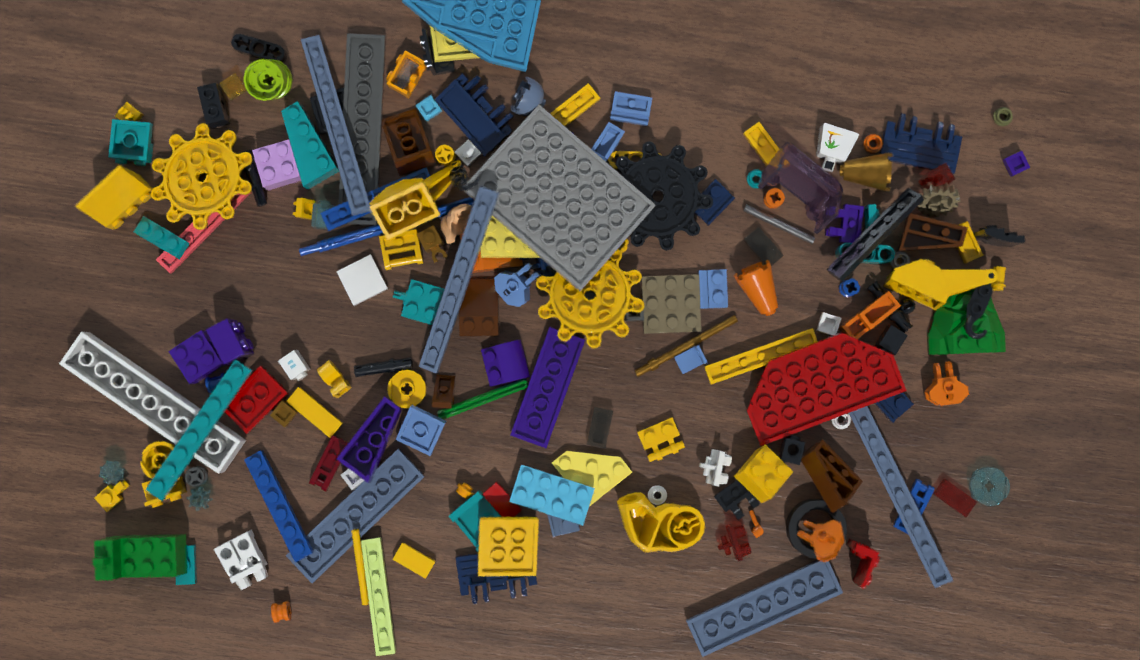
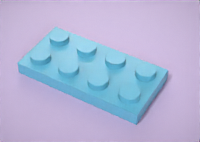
[509,464,595,526]

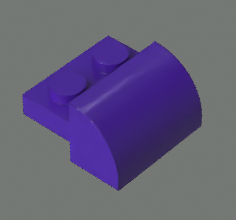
[481,340,530,387]

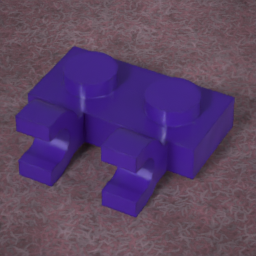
[825,204,864,243]

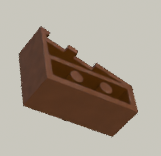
[801,439,863,513]

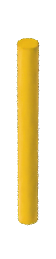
[351,529,369,605]

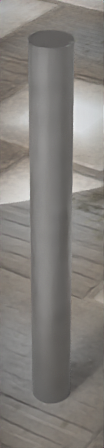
[743,204,815,244]

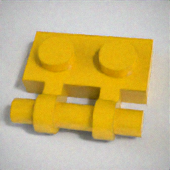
[637,417,685,462]

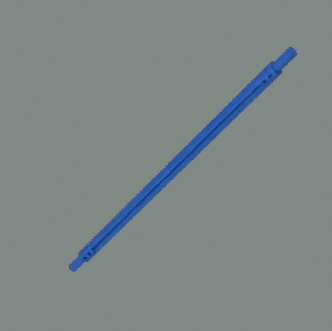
[299,197,475,256]

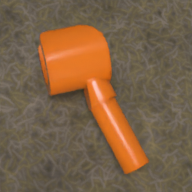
[749,510,764,538]

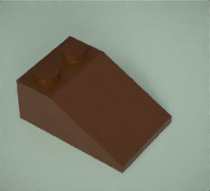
[381,108,436,176]
[459,279,500,337]

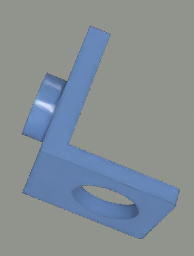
[674,345,707,374]

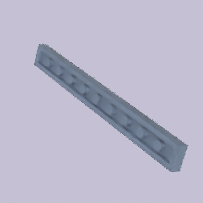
[301,35,371,216]
[419,186,499,373]
[849,406,953,588]

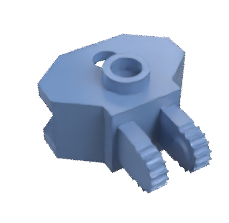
[494,263,539,307]

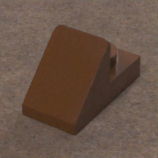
[432,375,456,408]

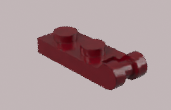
[309,435,348,492]

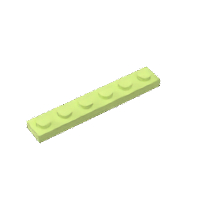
[361,537,396,656]

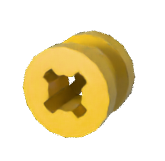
[435,145,455,166]

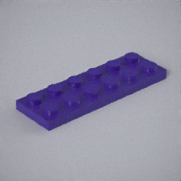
[510,327,585,448]

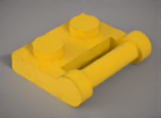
[379,229,424,270]

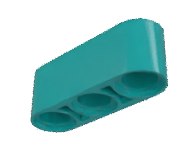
[835,243,895,264]

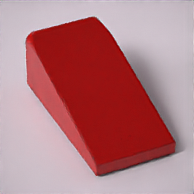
[482,481,522,517]

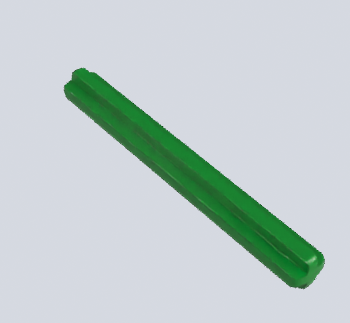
[437,378,528,420]

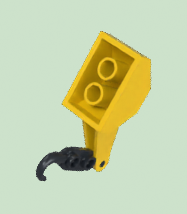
[369,160,480,240]
[883,259,998,339]

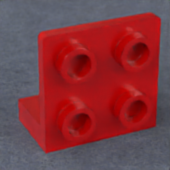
[846,538,880,589]

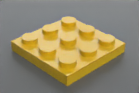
[477,517,539,576]

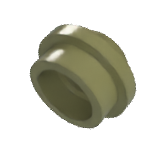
[993,107,1013,126]

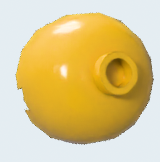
[140,442,175,479]

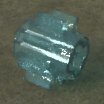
[98,460,125,484]
[186,486,213,511]

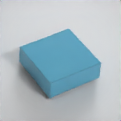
[415,95,442,122]

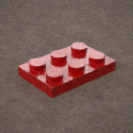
[225,366,289,434]

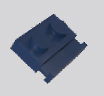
[695,179,735,226]
[874,392,914,423]

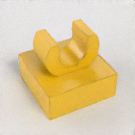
[115,102,143,122]
[293,198,316,220]

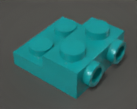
[108,119,153,166]

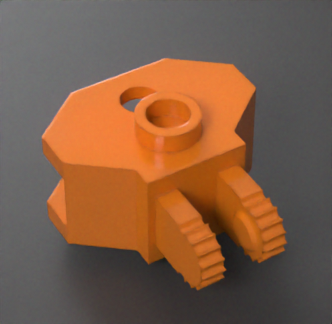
[924,361,969,406]
[797,520,845,563]

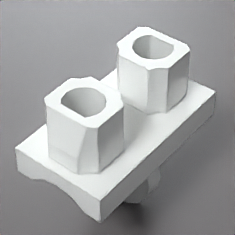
[699,449,732,486]

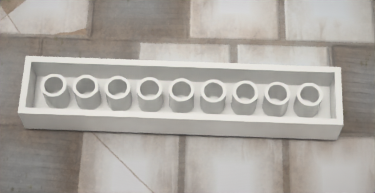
[59,332,246,474]

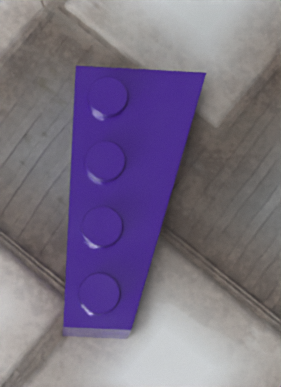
[337,397,402,483]

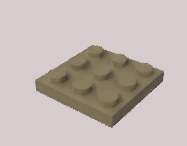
[641,274,701,334]

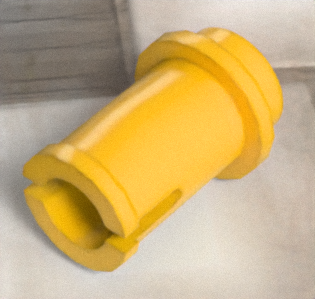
[991,266,1006,291]

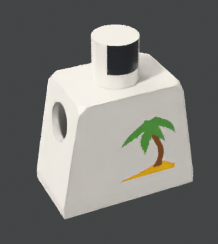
[816,123,859,172]

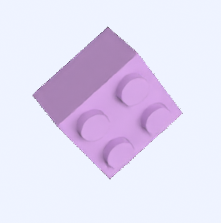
[252,139,301,190]

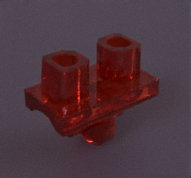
[717,524,752,562]

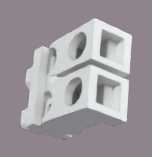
[214,529,268,590]

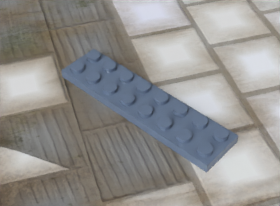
[286,449,425,583]
[686,560,843,657]

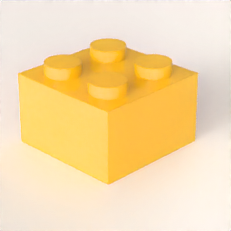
[734,444,793,503]

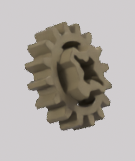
[918,183,961,217]

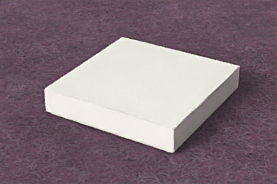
[336,254,388,306]

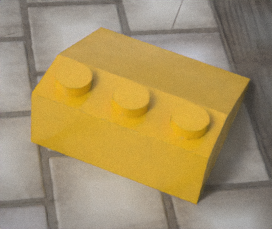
[76,165,153,230]

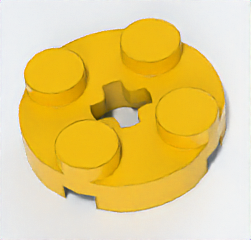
[387,370,427,408]

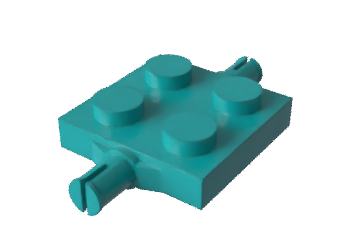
[393,279,445,325]

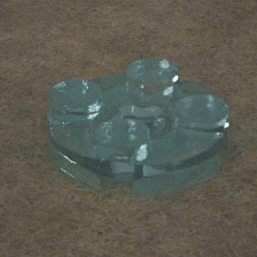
[969,467,1010,506]

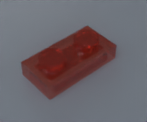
[933,479,977,517]

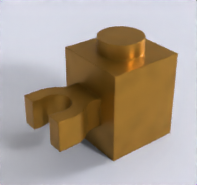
[417,225,448,263]

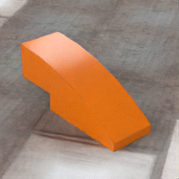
[839,291,901,339]

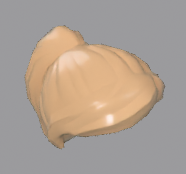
[440,203,473,244]

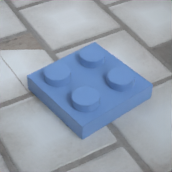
[396,405,446,456]

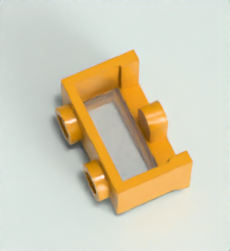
[386,50,427,99]

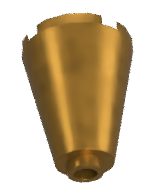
[840,153,892,191]

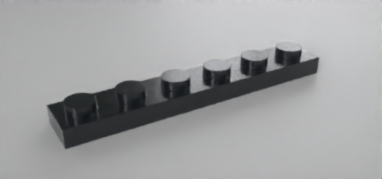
[827,188,924,282]

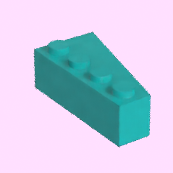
[281,101,339,190]

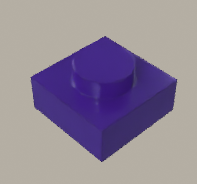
[1002,151,1030,177]

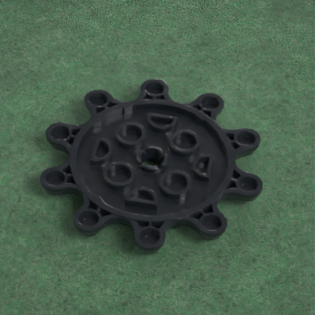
[616,142,713,250]

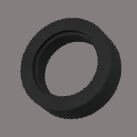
[786,499,847,559]

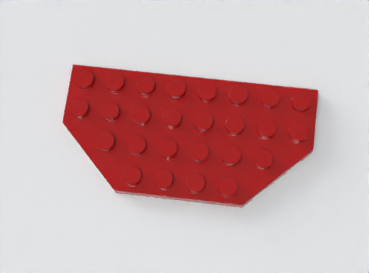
[746,332,907,446]

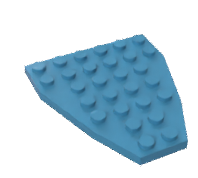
[402,0,541,72]

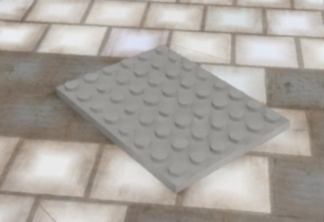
[464,105,656,291]

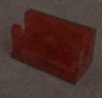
[918,163,956,187]

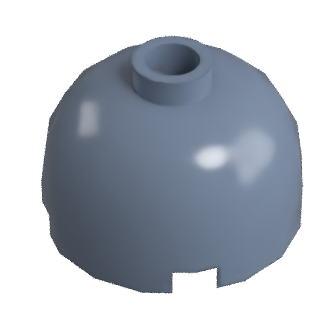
[511,76,546,116]

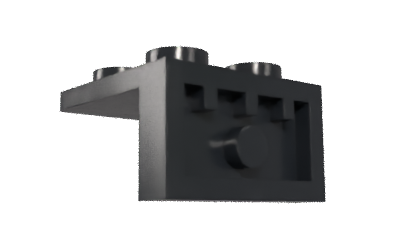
[419,28,455,76]

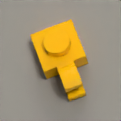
[94,480,130,512]

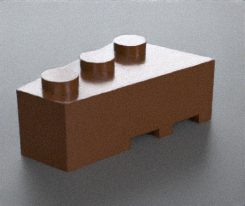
[898,213,968,251]

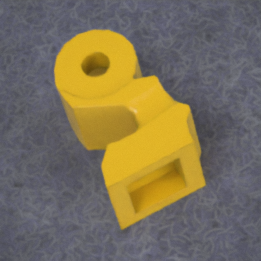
[317,360,352,398]

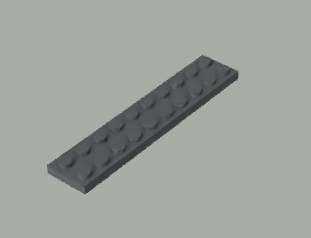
[339,33,386,225]

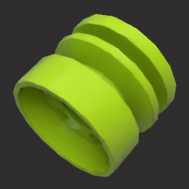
[243,59,293,101]

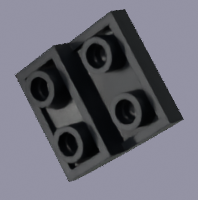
[973,225,1025,247]

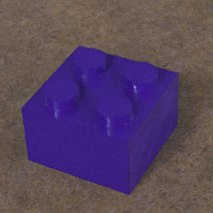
[206,319,254,365]
[168,330,226,384]

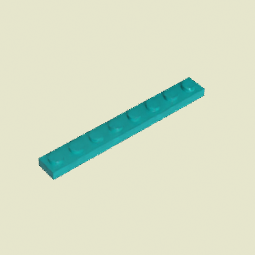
[145,359,253,501]

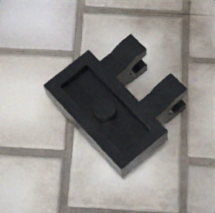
[714,480,760,520]

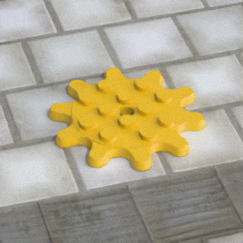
[151,123,253,230]
[536,249,644,349]

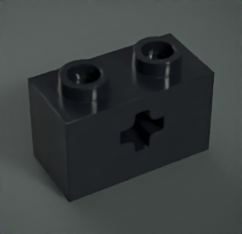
[197,82,231,129]

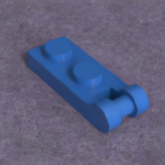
[893,479,935,534]

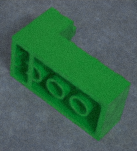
[93,534,187,580]

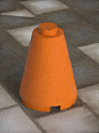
[734,260,778,316]

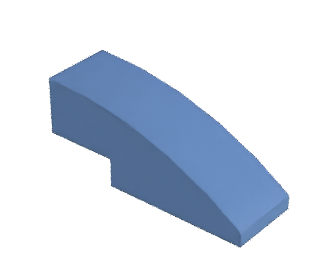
[591,122,625,162]

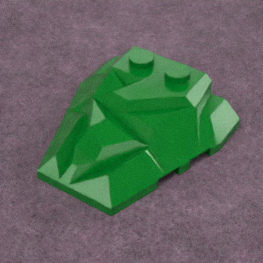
[927,289,1006,355]

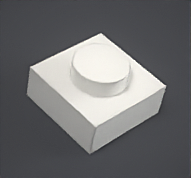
[455,139,482,167]
[816,312,841,336]
[341,469,365,491]

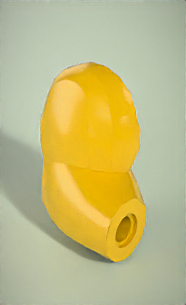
[617,492,705,553]

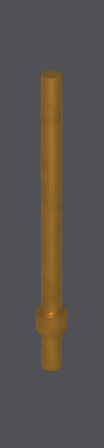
[634,315,738,377]

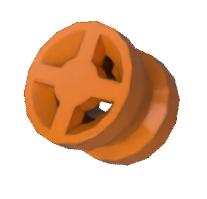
[763,188,785,209]
[271,601,292,623]

